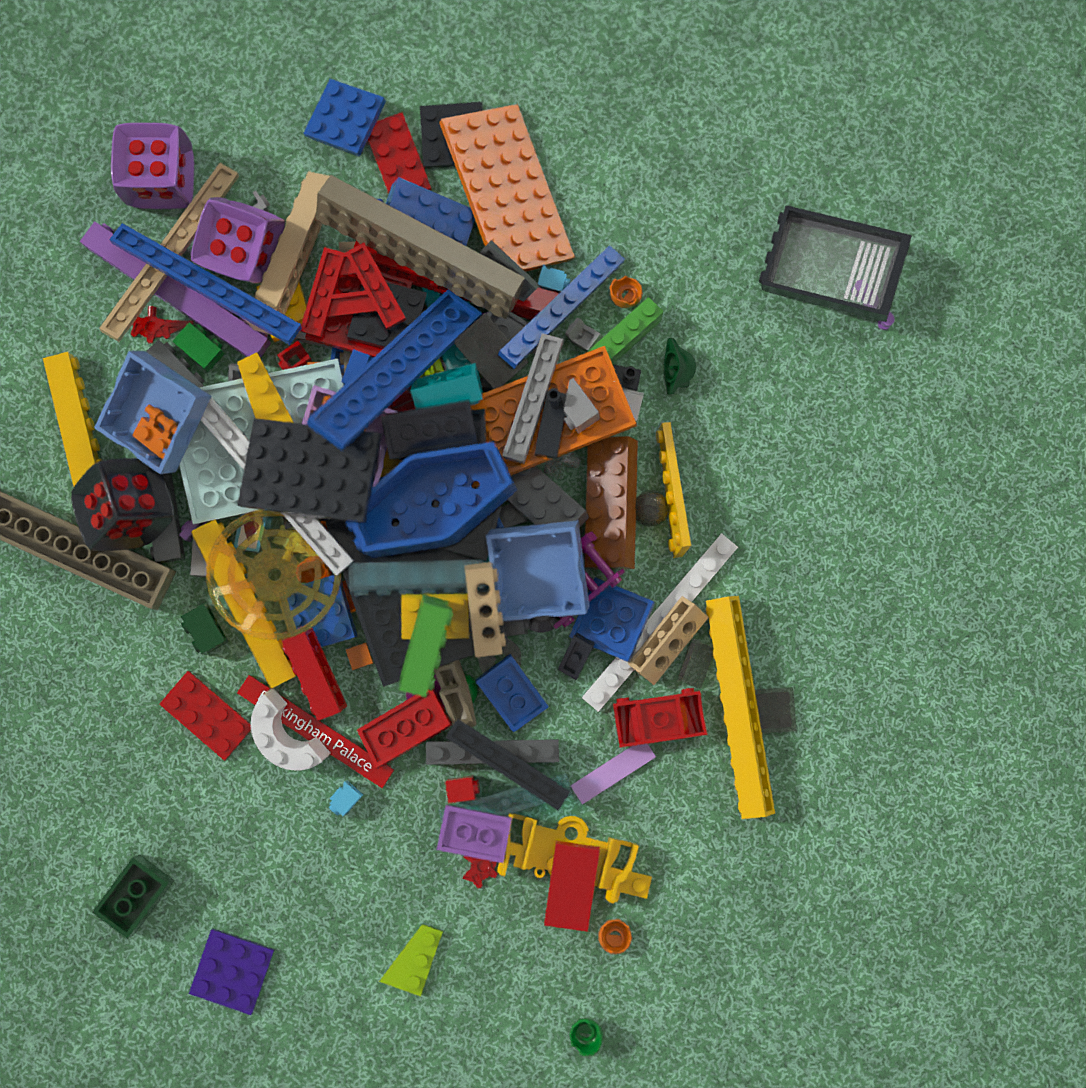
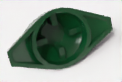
[663,338,696,395]

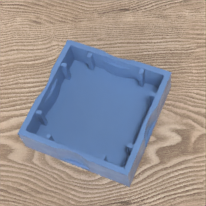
[95,351,211,474]
[486,521,589,621]

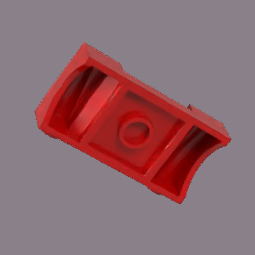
[613,688,707,748]

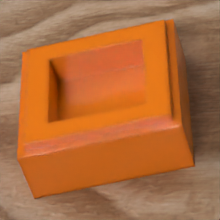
[346,643,373,670]

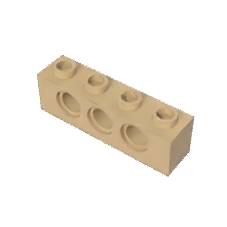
[465,562,506,657]
[628,596,708,685]

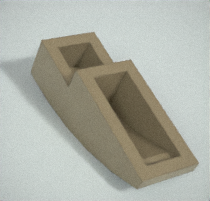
[433,660,476,727]

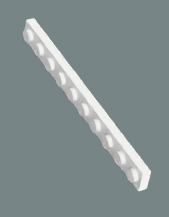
[201,397,354,576]
[582,533,738,712]

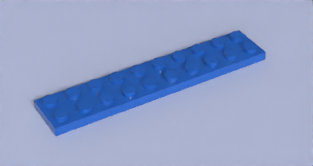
[307,289,482,451]

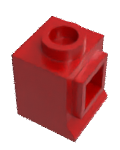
[277,341,313,370]

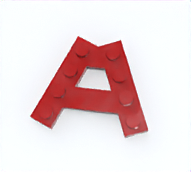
[300,242,407,338]

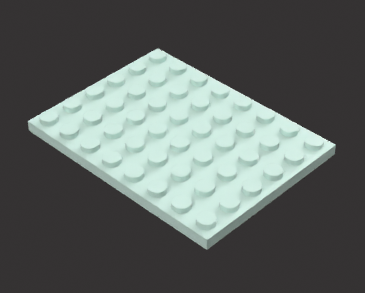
[180,359,344,524]

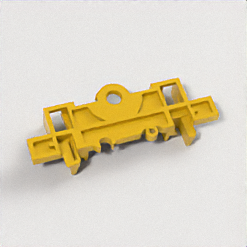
[497,812,652,904]

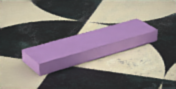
[570,744,656,804]

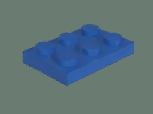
[475,654,549,733]

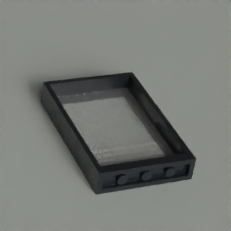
[759,205,912,322]

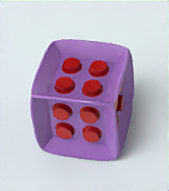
[111,123,194,209]
[191,197,285,283]

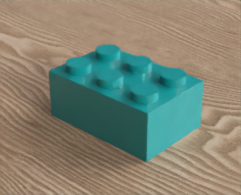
[411,363,483,408]

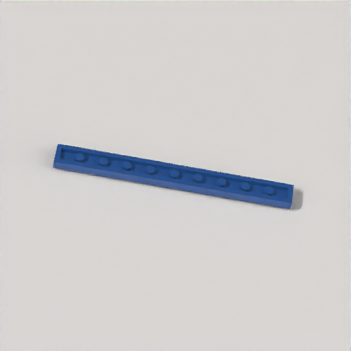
[109,223,302,345]

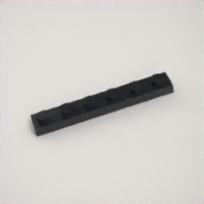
[446,719,570,811]

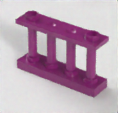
[554,532,625,629]

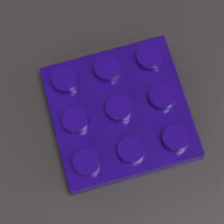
[189,928,275,1015]

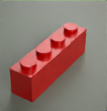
[282,627,347,721]

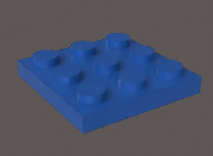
[303,79,386,157]
[279,574,358,647]
[569,577,655,662]

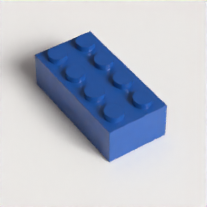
[386,177,475,246]

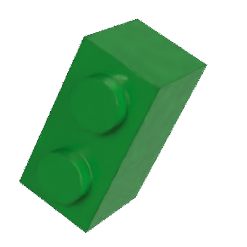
[172,322,225,373]

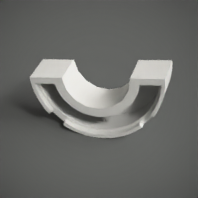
[251,688,331,770]

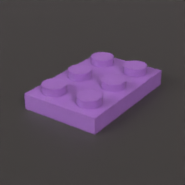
[437,804,512,863]

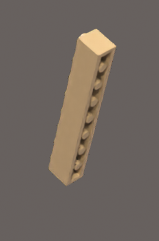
[246,171,329,334]

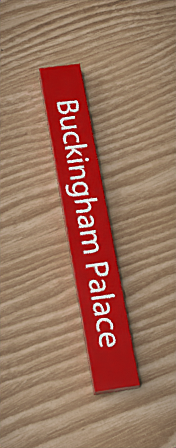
[237,675,395,788]

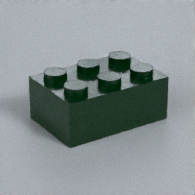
[92,854,175,939]

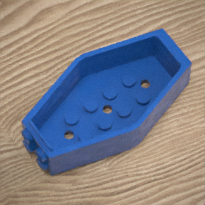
[346,442,517,558]

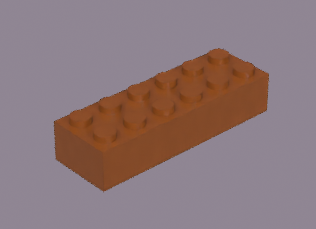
[584,436,638,570]

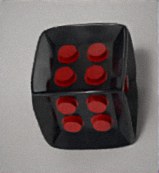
[71,458,174,551]

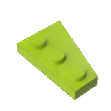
[379,924,443,996]

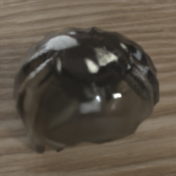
[635,489,669,527]

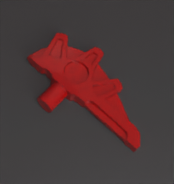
[131,306,194,344]
[462,855,498,888]

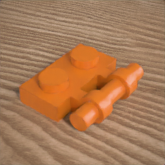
[132,404,178,460]

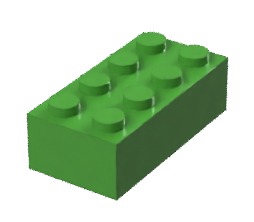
[399,594,453,697]

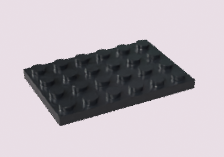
[237,418,382,523]

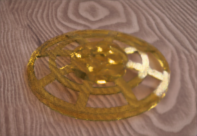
[206,510,341,640]

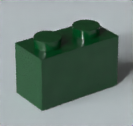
[181,603,229,655]

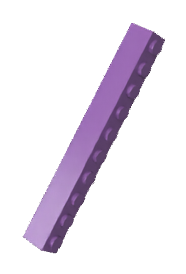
[80,221,271,358]

